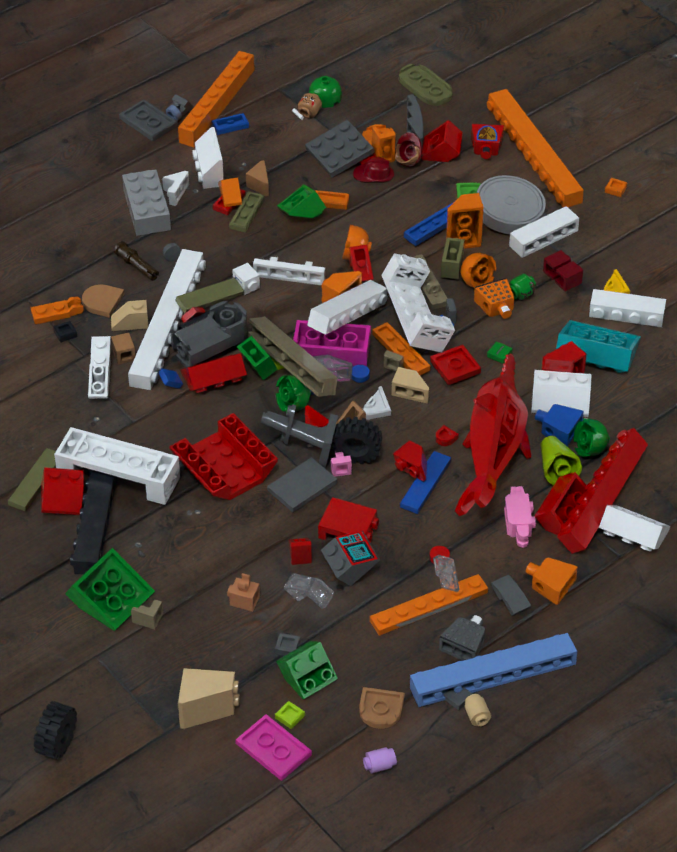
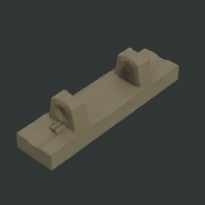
[413,254,448,310]

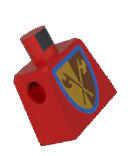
[471,124,504,159]

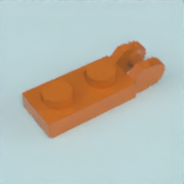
[30,297,84,324]

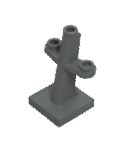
[261,404,338,468]

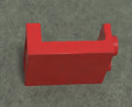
[318,497,379,543]

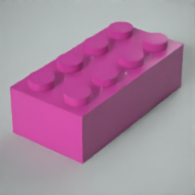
[293,320,371,367]

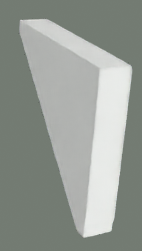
[363,386,391,420]

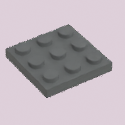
[305,120,375,177]

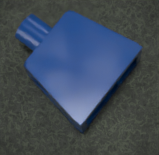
[535,404,584,447]

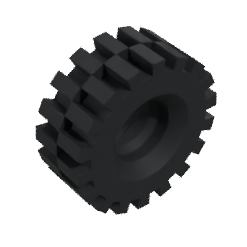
[331,417,382,464]
[33,701,77,760]

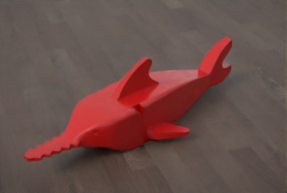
[455,354,531,516]

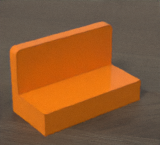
[372,126,395,163]

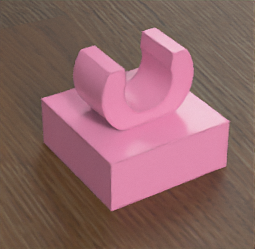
[331,452,352,477]

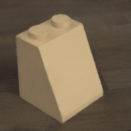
[178,668,240,729]

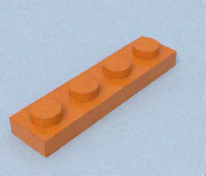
[372,322,430,375]

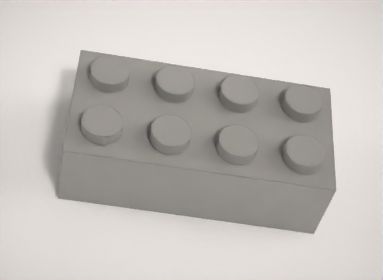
[122,169,171,236]

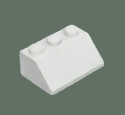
[192,127,223,189]
[531,370,591,417]
[599,505,671,551]

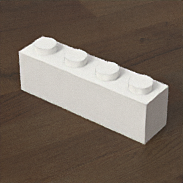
[509,206,579,258]
[589,289,666,327]

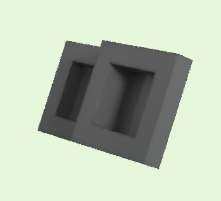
[491,575,531,616]

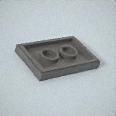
[119,99,178,141]
[267,457,337,512]

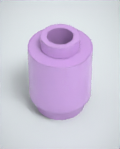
[363,747,397,774]

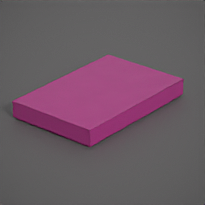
[236,714,312,781]

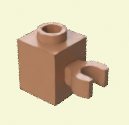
[227,573,260,612]

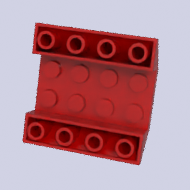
[169,413,278,500]

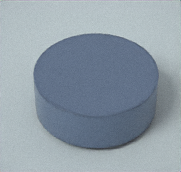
[166,105,182,122]

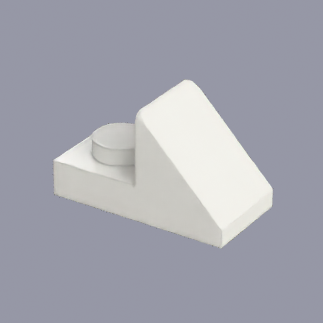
[163,171,189,206]

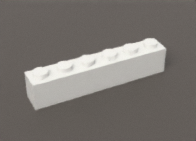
[307,280,388,335]

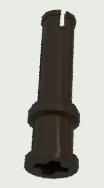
[114,241,159,281]

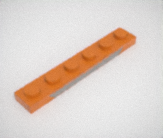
[370,574,488,636]

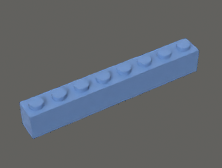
[410,633,577,707]

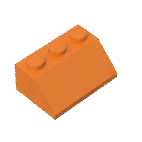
[446,193,484,249]

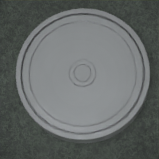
[477,175,546,234]

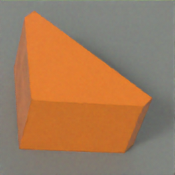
[218,178,242,207]

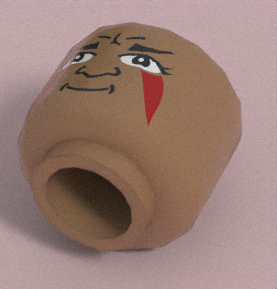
[297,93,322,118]

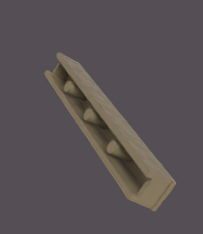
[247,316,338,397]

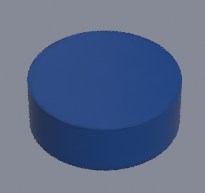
[351,365,370,383]

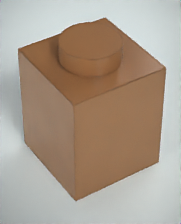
[111,333,136,365]

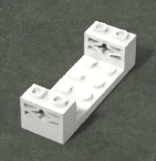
[382,253,455,352]
[54,427,180,505]

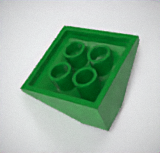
[65,548,155,631]

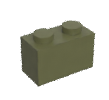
[441,237,465,279]

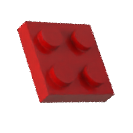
[430,344,481,385]

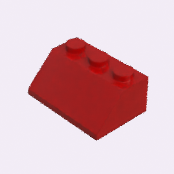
[180,353,247,393]
[535,472,586,535]

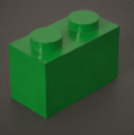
[237,336,277,380]

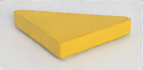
[604,269,630,294]

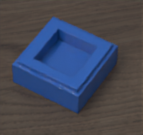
[159,368,183,389]

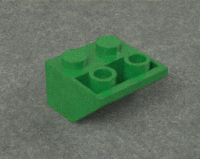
[276,641,338,699]

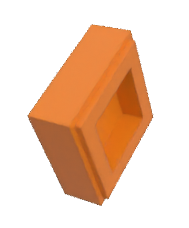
[605,178,627,197]

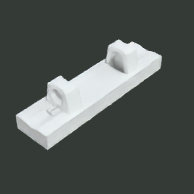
[253,257,325,285]

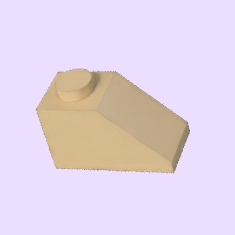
[111,300,148,331]
[392,367,429,404]

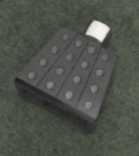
[439,615,486,661]

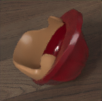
[395,132,422,167]

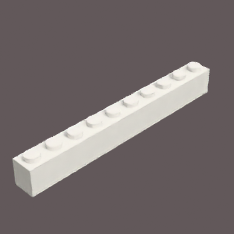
[128,249,206,390]

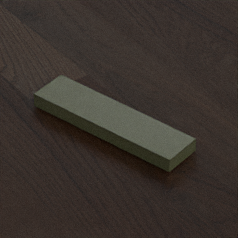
[175,278,244,314]
[8,448,56,511]

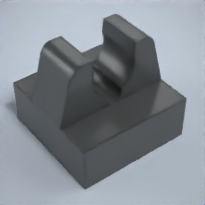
[172,94,194,117]

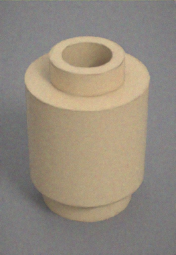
[464,694,491,726]

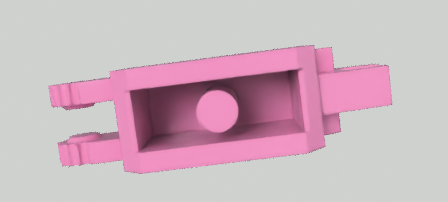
[504,486,536,548]

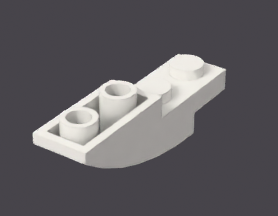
[88,336,111,399]

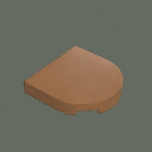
[82,285,124,318]
[359,687,405,729]

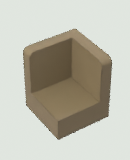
[131,599,163,630]

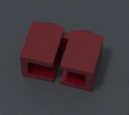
[543,250,583,291]

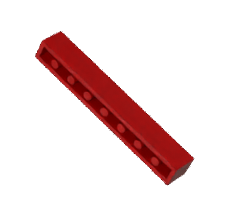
[557,428,648,554]

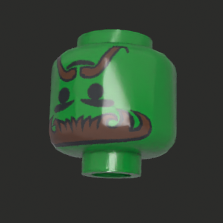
[509,274,536,300]

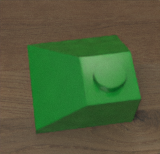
[277,184,326,218]

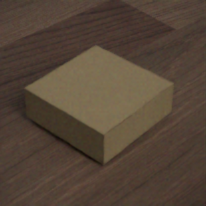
[384,350,404,372]

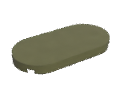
[399,64,452,106]

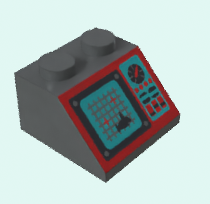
[321,531,380,586]

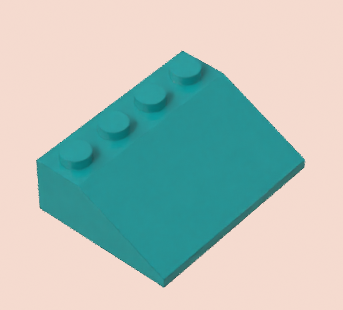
[556,320,641,372]

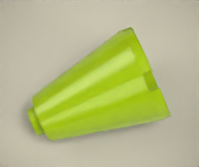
[540,436,582,485]

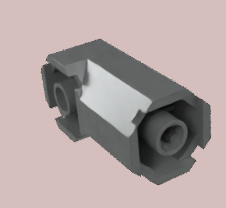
[170,301,248,368]

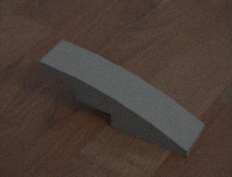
[407,94,423,147]

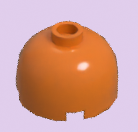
[343,225,372,261]
[461,253,496,288]

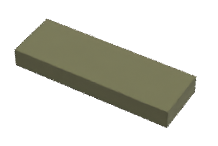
[229,191,265,233]

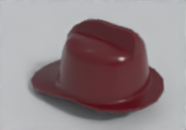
[353,157,394,182]

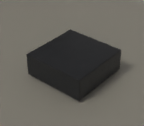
[53,321,77,343]

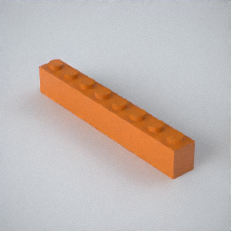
[178,51,254,147]

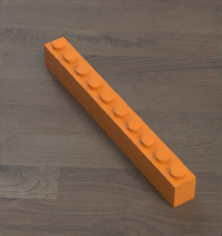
[487,89,584,207]

